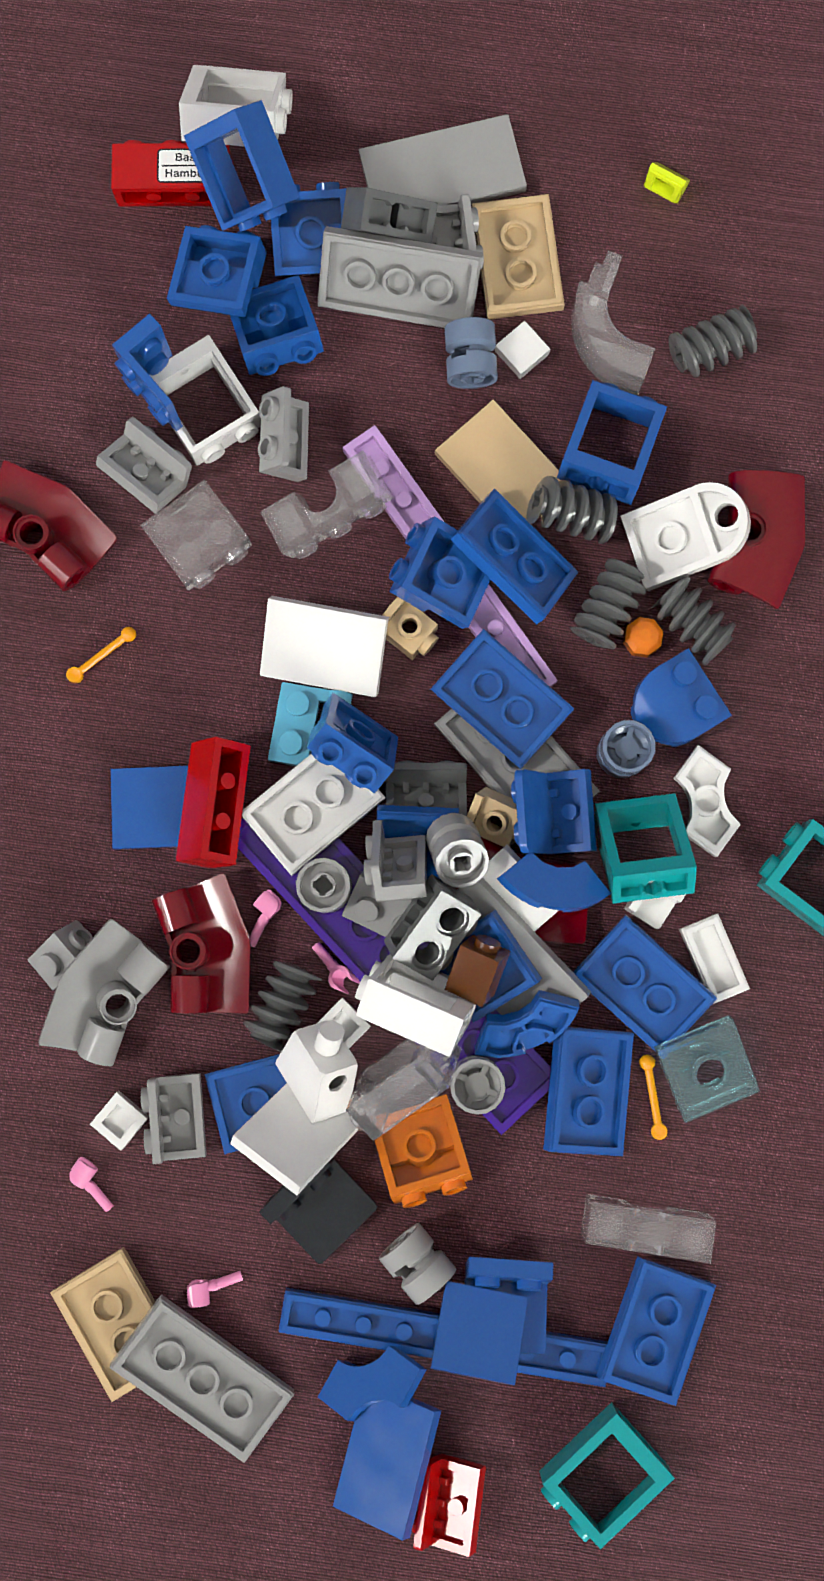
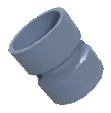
[445,317,498,389]
[596,720,655,778]

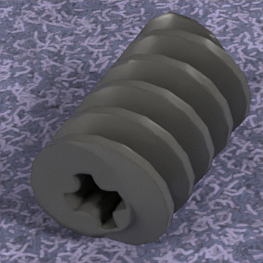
[668,304,757,378]
[526,476,618,544]
[569,558,647,650]
[651,576,736,666]
[243,961,323,1052]

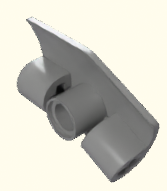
[38,919,170,1066]

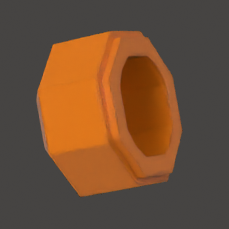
[623,617,663,658]

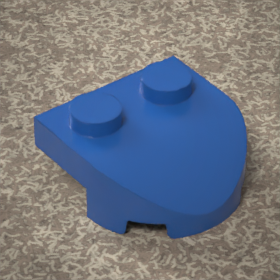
[631,648,732,747]

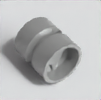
[426,813,489,888]
[296,858,352,913]
[449,1055,506,1115]
[379,1223,457,1305]

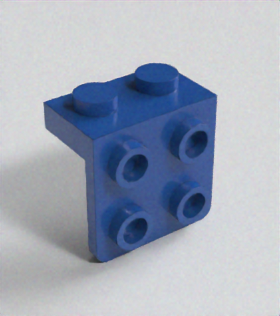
[511,769,597,855]

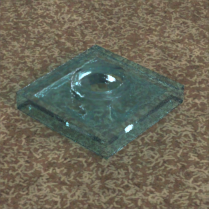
[654,1015,760,1123]

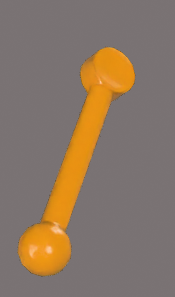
[66,627,136,683]
[639,1054,667,1140]

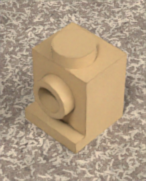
[382,597,439,661]
[467,787,517,847]

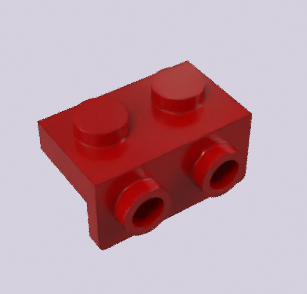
[412,1453,486,1557]

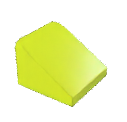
[644,162,690,204]

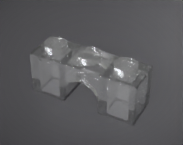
[260,451,394,559]
[581,1194,716,1264]

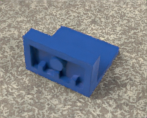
[112,313,183,431]
[464,1257,553,1355]

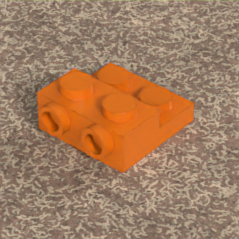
[368,1094,473,1208]

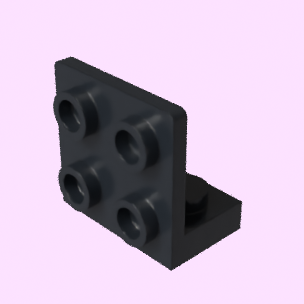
[259,1158,378,1264]

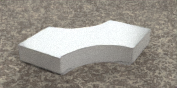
[673,745,741,857]

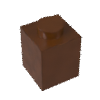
[444,934,511,1007]

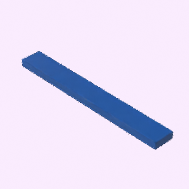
[278,1287,608,1387]

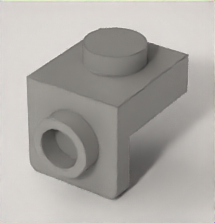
[28,920,93,990]

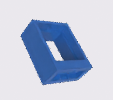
[184,100,300,232]
[557,380,667,505]

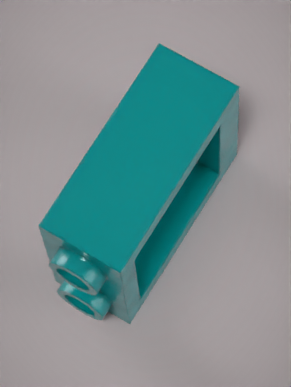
[595,793,697,904]
[756,819,824,936]
[539,1402,675,1550]

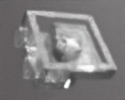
[141,479,252,591]

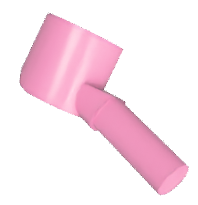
[249,890,282,947]
[312,942,360,994]
[70,1157,114,1212]
[187,1271,243,1308]

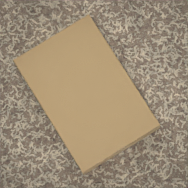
[472,194,565,320]
[435,400,561,524]
[50,1247,155,1402]

